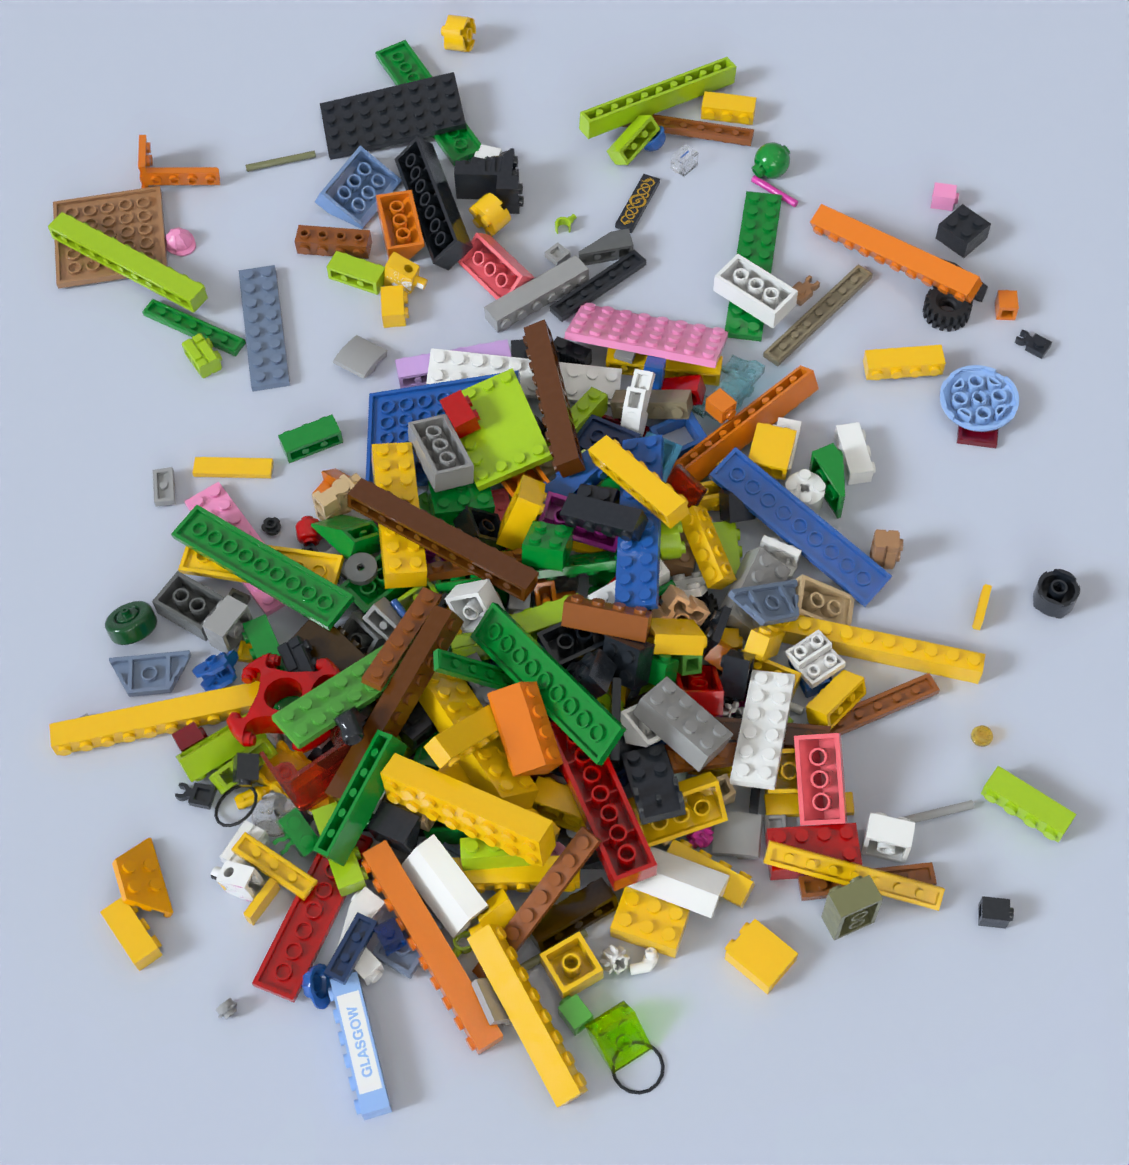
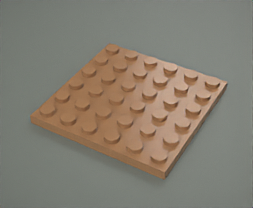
[53,186,168,289]

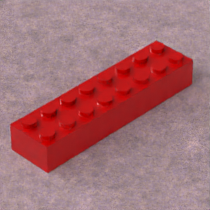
[550,722,657,891]

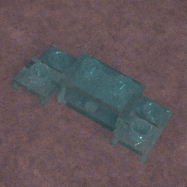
[692,355,765,423]

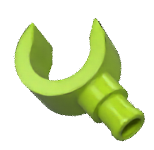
[555,214,577,234]
[452,931,472,957]

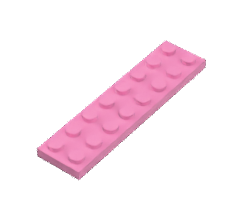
[184,481,286,617]

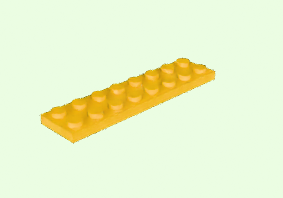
[178,545,344,585]

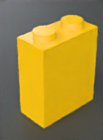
[748,423,797,480]
[646,618,707,656]
[725,919,798,995]

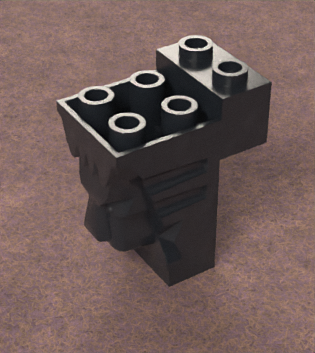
[454,148,524,214]

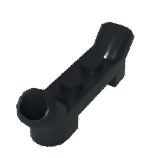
[333,701,376,746]

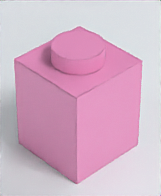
[931,182,959,211]

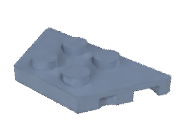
[728,579,799,626]
[109,650,191,697]

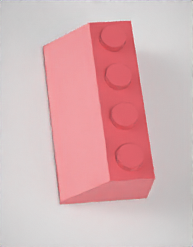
[458,232,535,300]
[794,733,847,826]

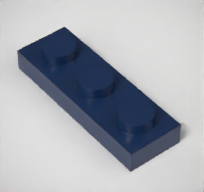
[324,912,379,985]

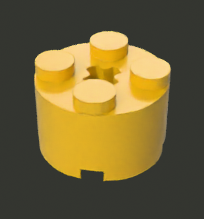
[441,15,476,52]
[469,193,511,237]

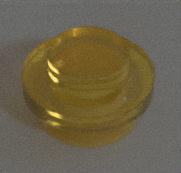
[971,725,993,747]

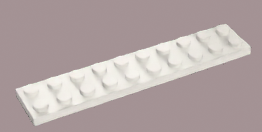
[426,348,622,407]

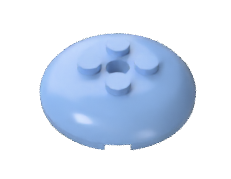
[940,365,1019,432]

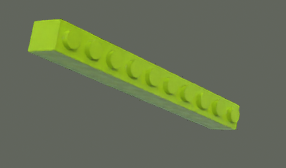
[579,57,737,139]
[48,212,208,313]

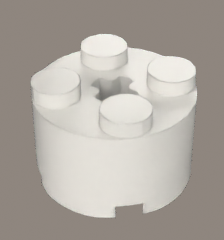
[785,469,826,514]

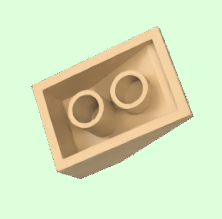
[795,574,855,626]

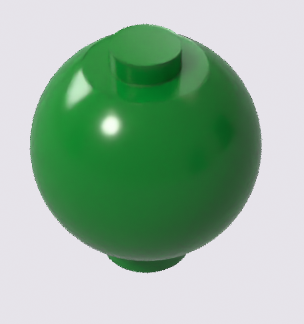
[751,142,790,179]

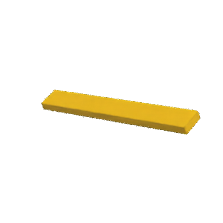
[763,840,945,911]

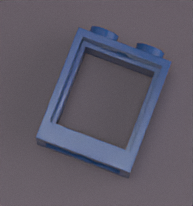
[649,411,707,460]

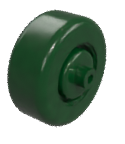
[105,601,157,645]

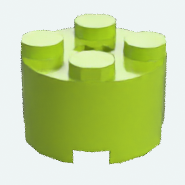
[660,521,686,561]

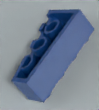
[543,446,608,503]

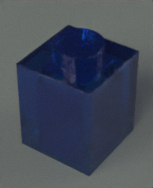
[373,917,407,956]

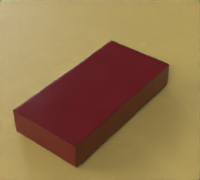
[957,425,998,449]

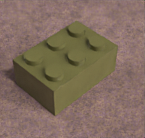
[821,875,883,940]

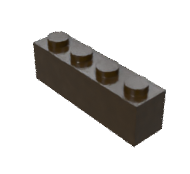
[529,877,618,953]

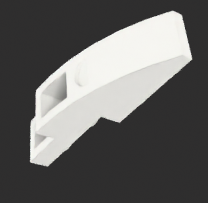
[621,369,655,437]

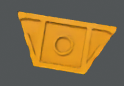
[112,838,173,918]

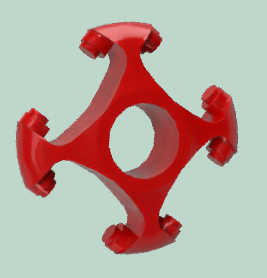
[226,653,341,753]

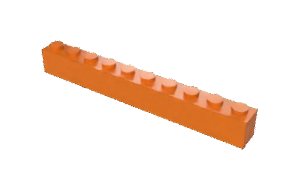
[810,204,982,303]
[665,365,819,495]
[361,840,503,1055]

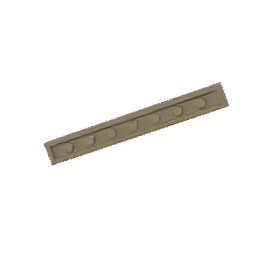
[763,264,873,367]

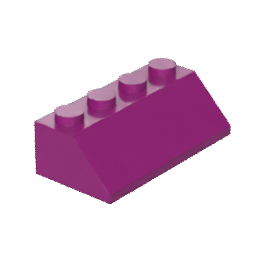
[539,491,618,553]

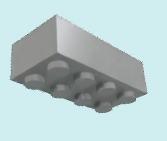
[408,414,474,492]
[719,546,791,641]
[632,677,733,772]

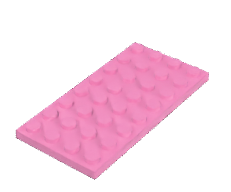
[564,303,728,368]

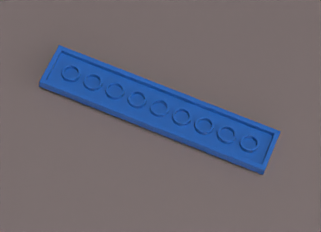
[615,434,664,610]
[708,447,892,607]

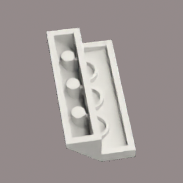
[401,834,488,939]
[628,847,730,918]

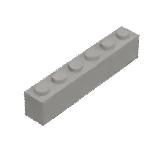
[484,255,589,333]

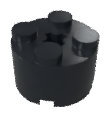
[1033,569,1080,619]

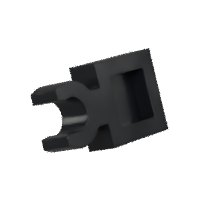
[1015,330,1052,359]
[175,783,217,810]

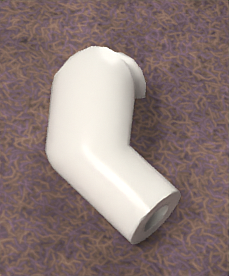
[629,947,659,976]

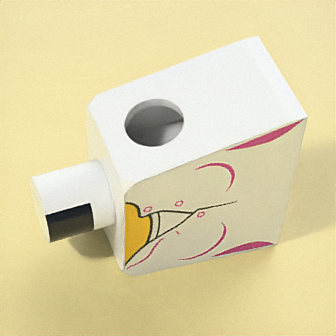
[211,860,266,902]

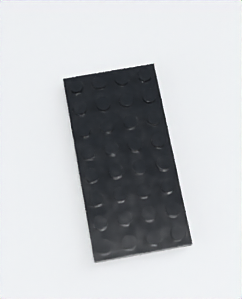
[320,72,467,160]

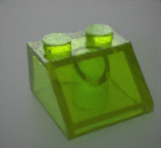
[584,1000,652,1074]

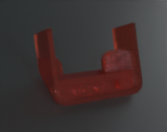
[259,726,352,811]

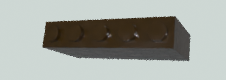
[291,619,375,702]

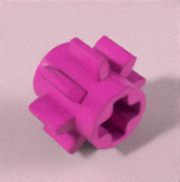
[686,826,714,849]

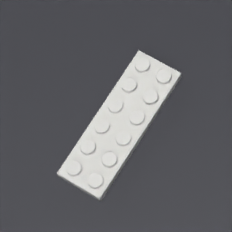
[730,670,795,790]

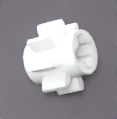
[723,701,744,719]
[600,945,630,975]

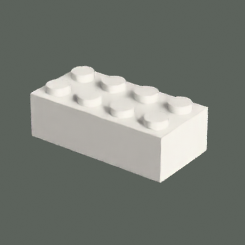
[713,254,798,328]

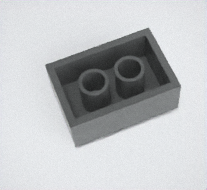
[152,571,225,641]

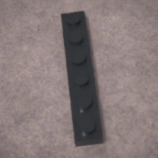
[550,249,646,322]

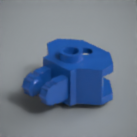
[192,650,239,691]

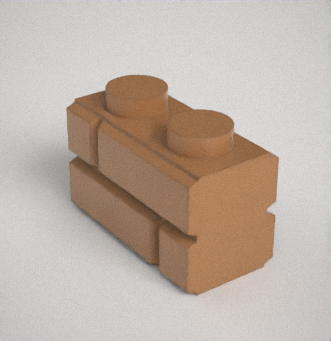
[870,529,903,569]

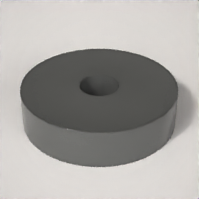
[344,553,378,586]

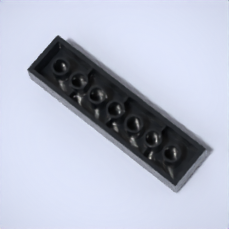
[394,136,473,271]

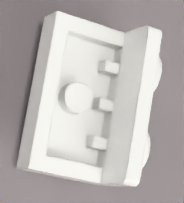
[760,535,802,579]

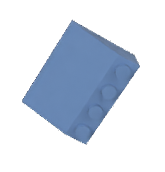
[315,146,402,229]

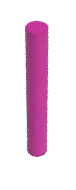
[751,175,798,207]

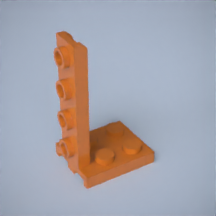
[138,135,220,188]

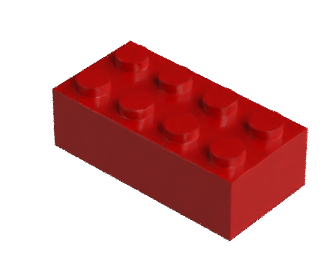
[765,823,862,880]

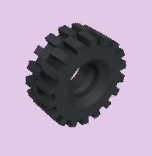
[922,286,973,332]

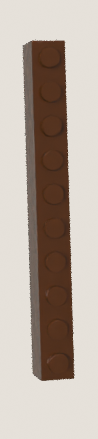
[523,319,586,478]
[347,478,539,601]
[325,605,464,802]

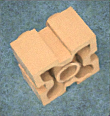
[652,584,710,626]

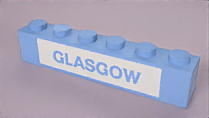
[328,971,392,1120]

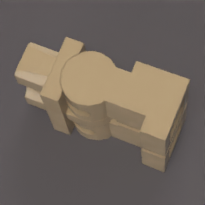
[312,473,361,521]

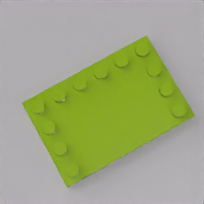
[460,368,553,491]

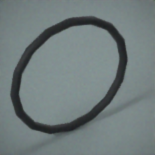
[214,785,258,827]
[611,1041,665,1095]

